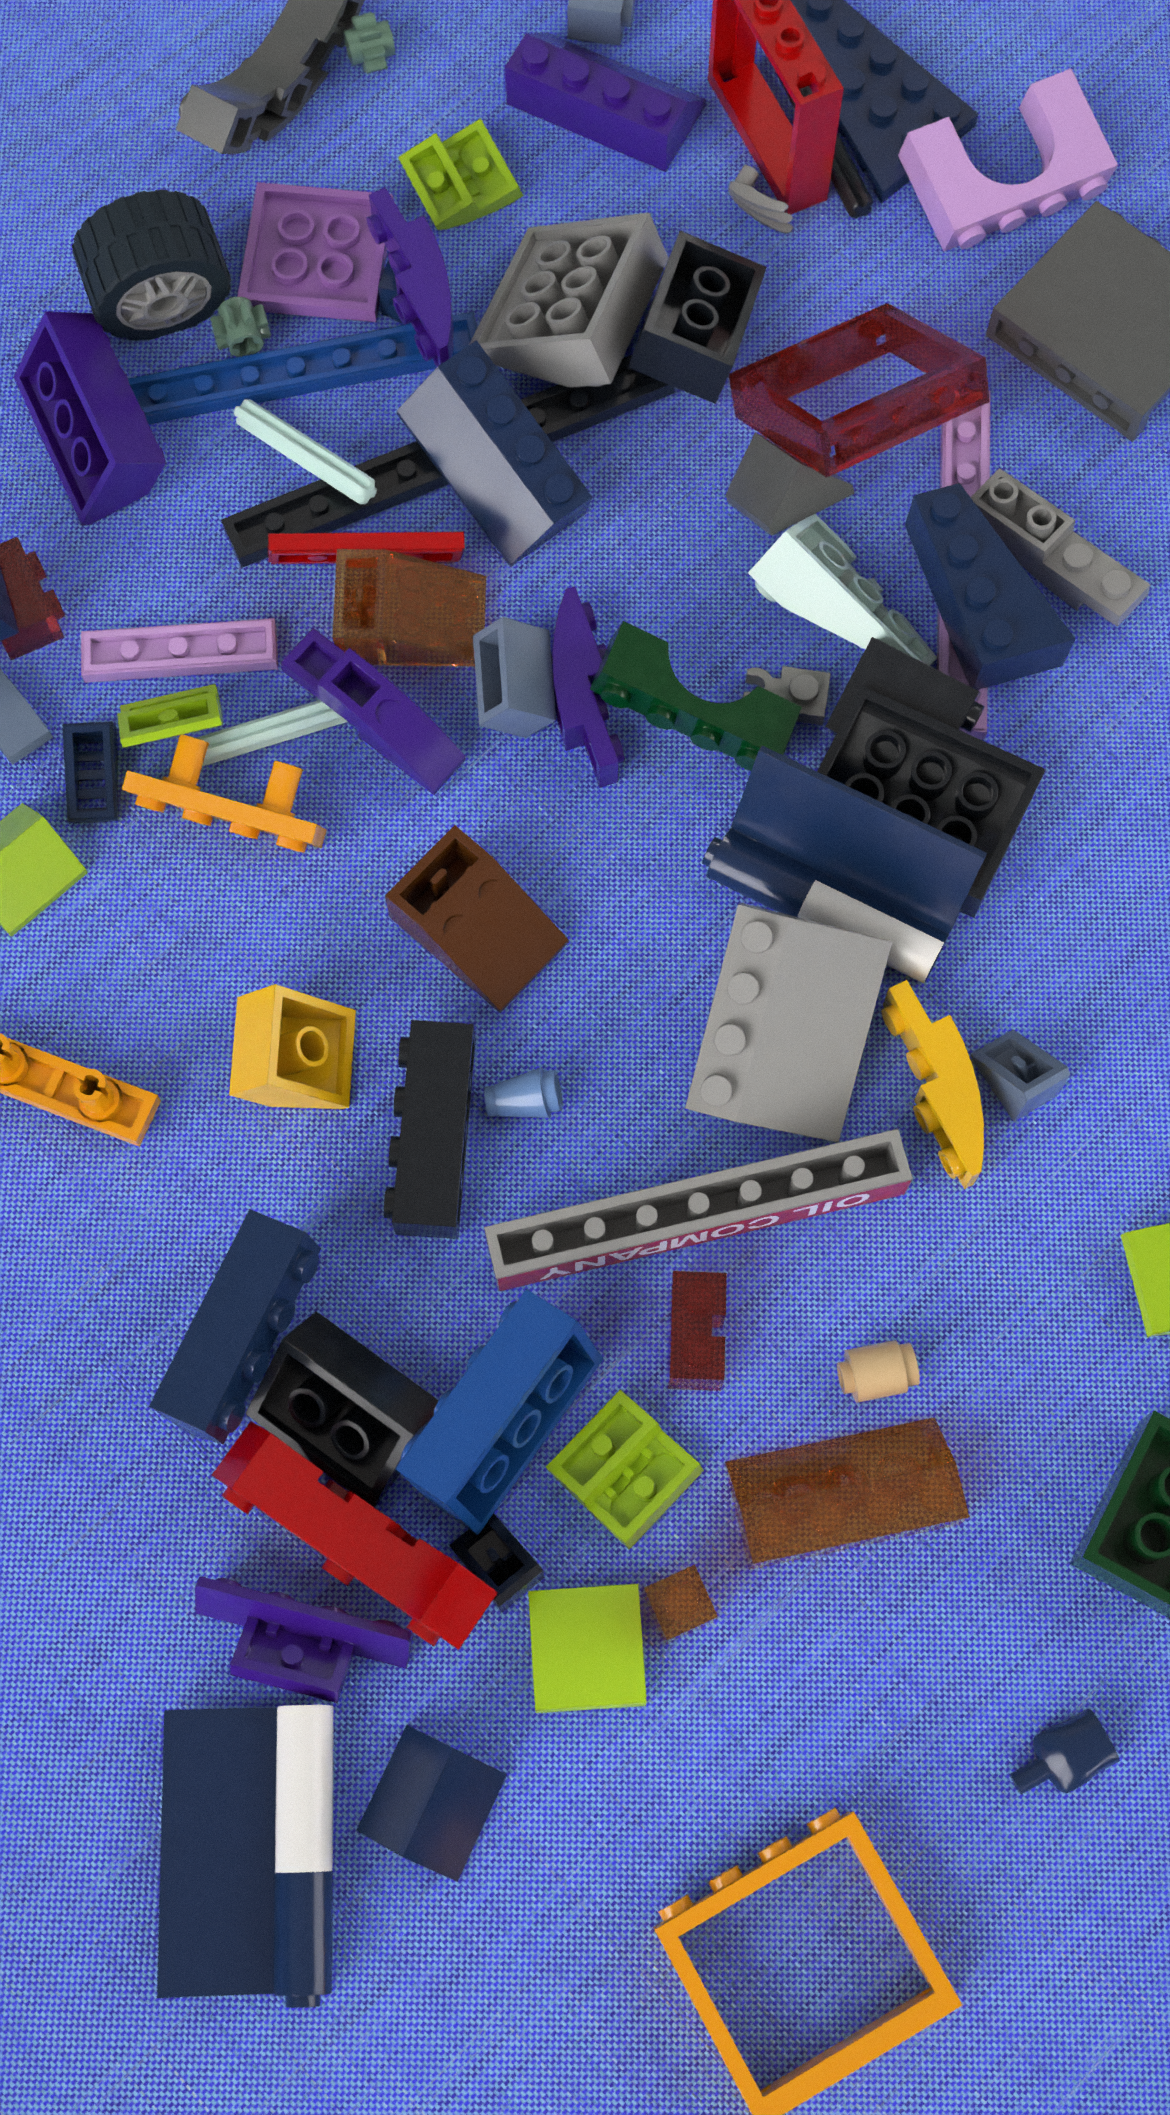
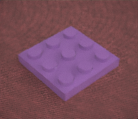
[237,182,394,322]

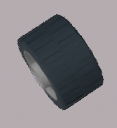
[72,190,231,341]

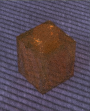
[642,1565,718,1645]

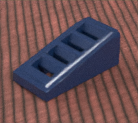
[62,721,119,824]

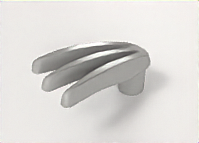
[728,165,793,233]

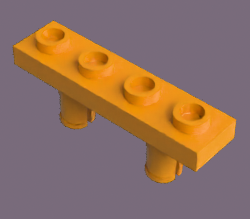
[122,735,327,853]
[0,1033,161,1147]

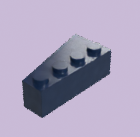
[905,483,1075,690]

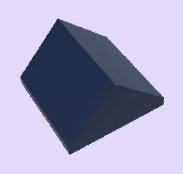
[356,1725,507,1881]

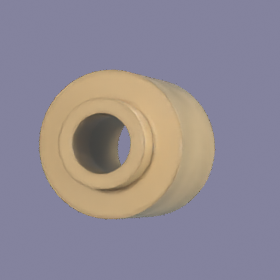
[837,1340,920,1403]

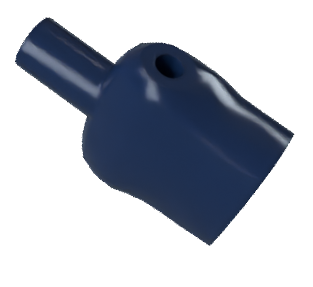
[1009,1708,1120,1795]

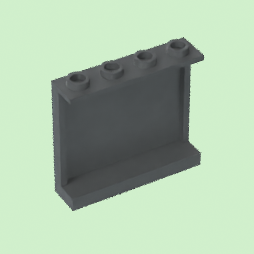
[986,201,1170,442]

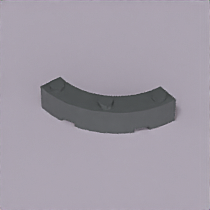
[176,0,365,154]

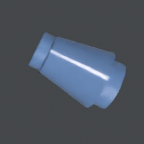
[484,1067,563,1118]

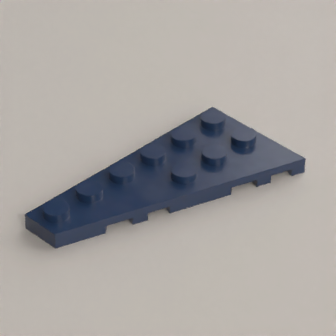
[791,0,978,204]

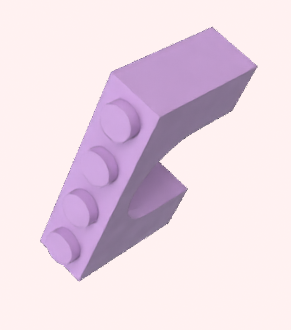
[898,69,1118,251]

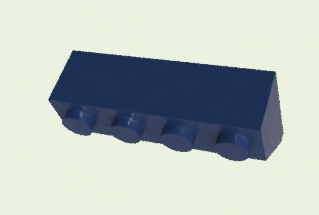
[396,340,592,567]
[149,1209,321,1444]

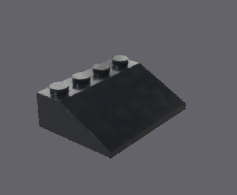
[817,686,1046,918]

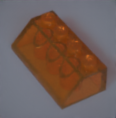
[725,1417,970,1570]

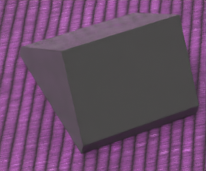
[725,432,854,536]

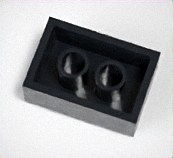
[628,231,767,404]

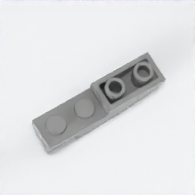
[970,468,1151,627]

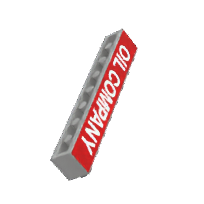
[484,1129,913,1292]

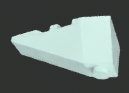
[748,514,937,666]

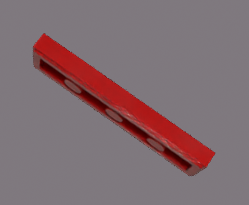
[268,532,465,564]

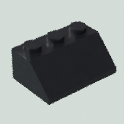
[245,1311,438,1507]

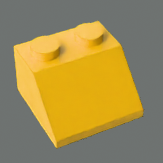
[229,984,356,1109]

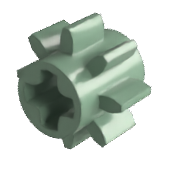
[343,12,396,74]
[210,297,271,357]

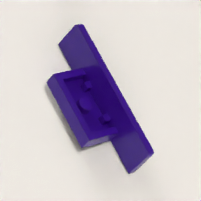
[195,1577,412,1703]

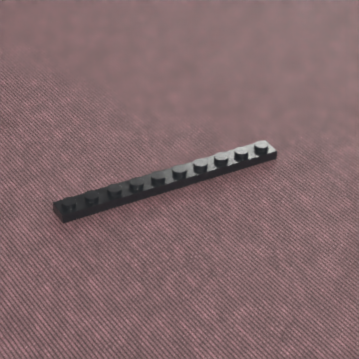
[221,354,674,568]

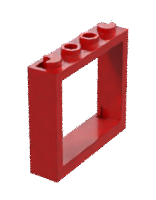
[708,0,844,215]

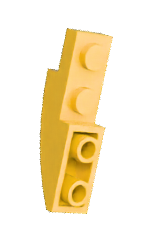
[881,980,984,1189]

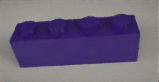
[505,32,706,172]
[13,311,167,526]

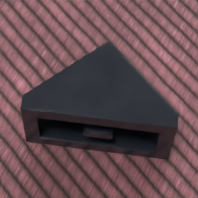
[449,1513,544,1613]

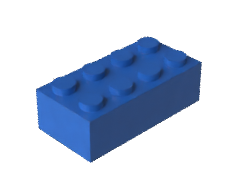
[395,1289,604,1535]

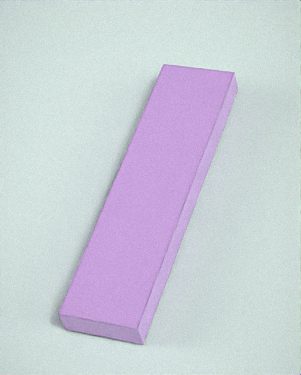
[81,618,278,683]

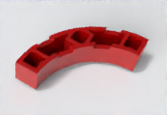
[212,1421,498,1650]

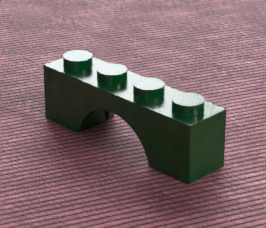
[590,621,802,771]

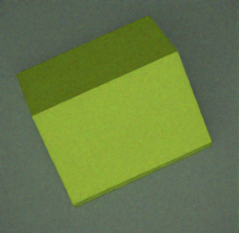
[0,803,88,937]

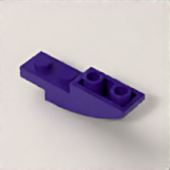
[366,187,454,367]
[552,586,625,788]
[281,628,466,795]

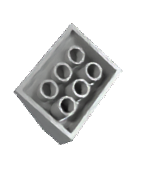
[469,212,669,387]
[685,903,892,1142]

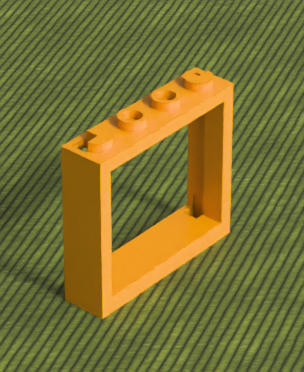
[653,1807,963,2115]

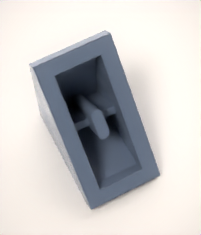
[971,1030,1070,1122]

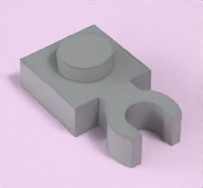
[743,666,831,725]

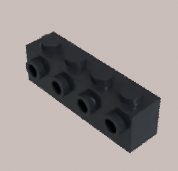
[384,1020,476,1239]

